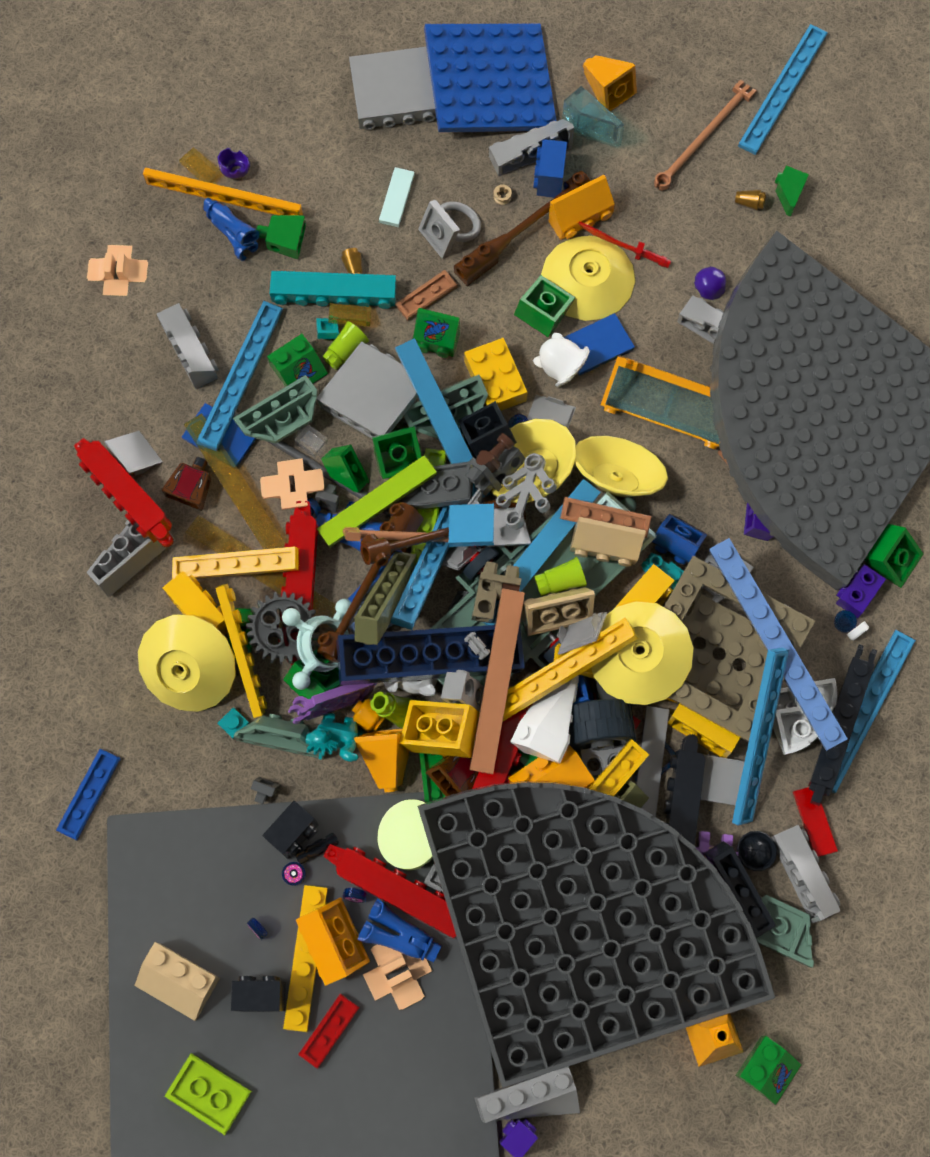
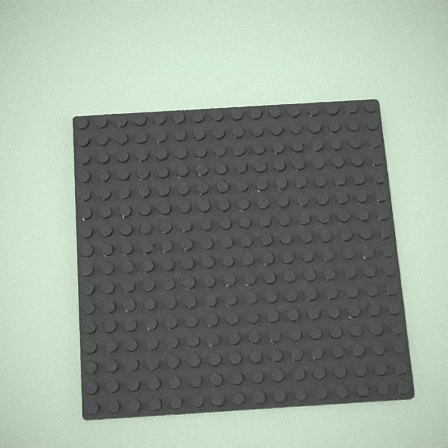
[107,792,499,1157]

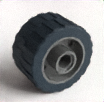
[568,699,636,752]

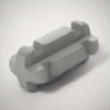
[464,632,490,660]

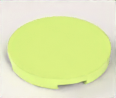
[378,800,433,870]

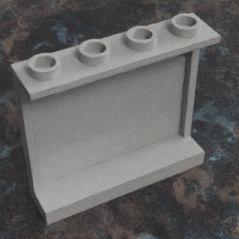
[349,47,437,130]
[316,342,418,439]

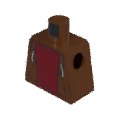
[162,457,212,511]
[426,756,479,796]

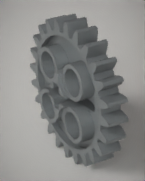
[246,591,320,665]

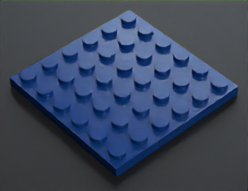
[424,23,557,132]

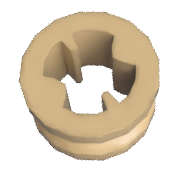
[494,185,512,205]

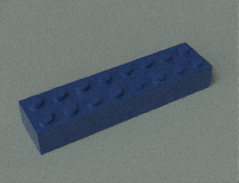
[336,624,525,685]

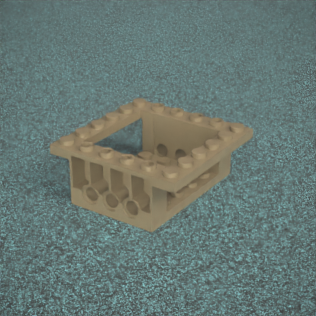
[637,556,815,742]

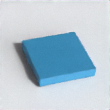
[448,504,494,547]

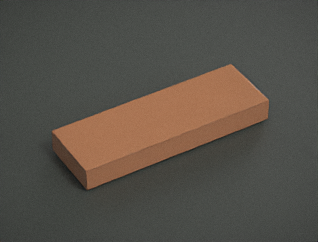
[395,270,457,321]

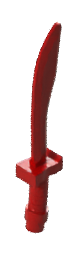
[578,221,671,268]

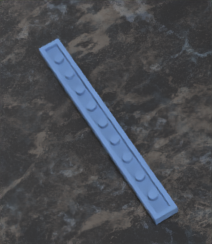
[709,538,848,751]

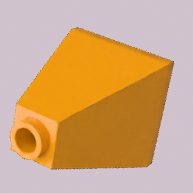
[583,55,637,114]
[354,728,410,792]
[686,1013,743,1067]

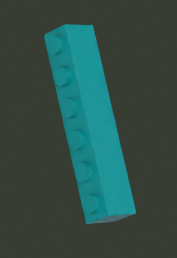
[269,271,397,309]

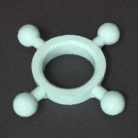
[282,599,352,690]

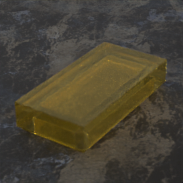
[179,147,222,183]
[328,303,371,327]

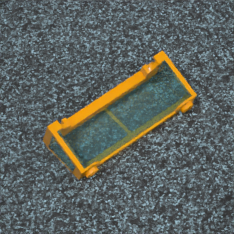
[601,356,720,450]

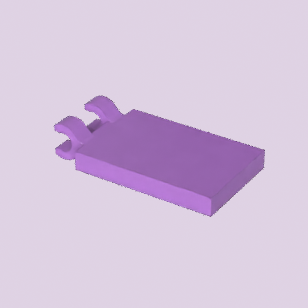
[288,683,377,724]

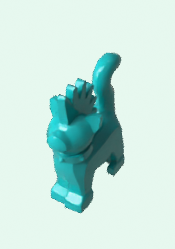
[305,713,364,762]

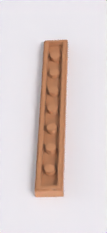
[470,588,525,774]

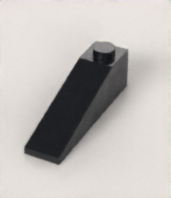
[704,841,776,938]

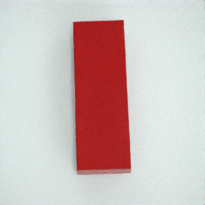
[793,787,838,857]
[298,994,360,1069]

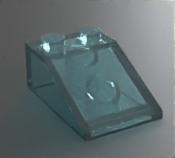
[562,86,624,148]

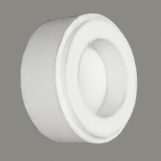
[847,621,869,641]

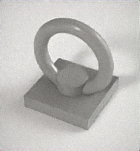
[418,200,481,259]

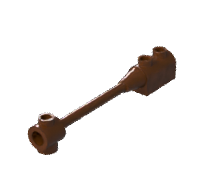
[454,171,590,286]
[360,500,526,567]
[317,502,424,663]

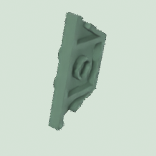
[755,895,814,968]

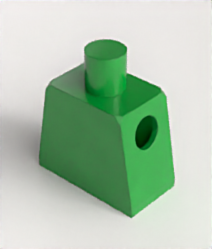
[256,215,306,259]

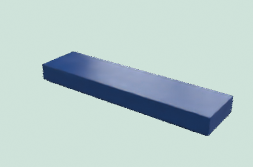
[56,749,121,841]

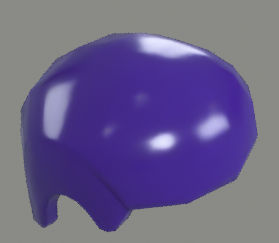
[217,148,250,179]
[694,266,726,300]

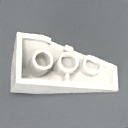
[511,676,579,764]

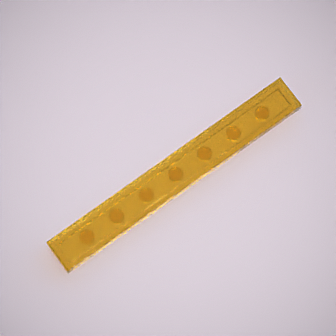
[184,413,285,549]
[186,515,336,626]

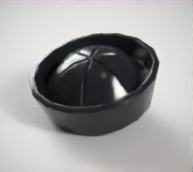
[737,831,777,871]

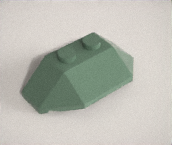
[404,374,488,439]
[233,375,317,444]
[234,714,325,760]

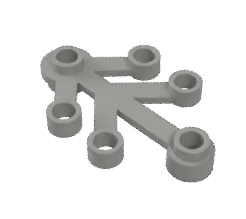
[496,453,557,530]

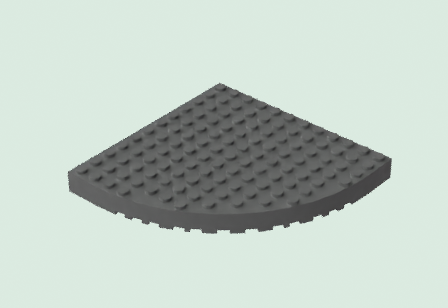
[710,231,930,590]
[417,781,775,1088]

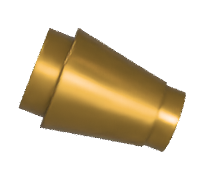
[735,190,766,210]
[341,248,362,274]

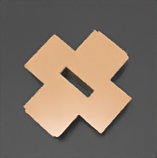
[87,245,148,296]
[260,458,325,510]
[363,944,432,1010]

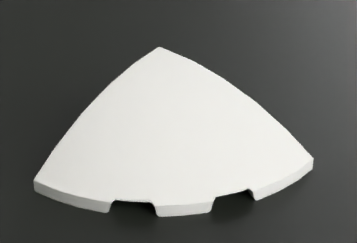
[773,678,837,755]

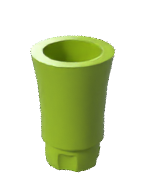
[322,321,369,370]
[534,557,587,596]
[370,692,413,728]

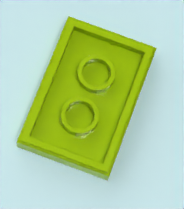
[164,1053,252,1135]

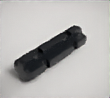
[295,833,339,864]

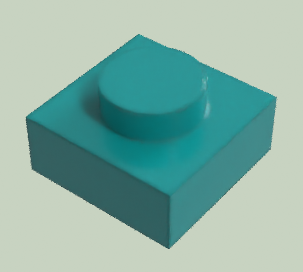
[316,318,339,339]
[217,707,250,740]

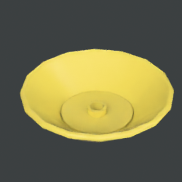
[541,236,635,321]
[491,419,577,503]
[574,436,668,497]
[591,601,694,705]
[138,615,236,712]

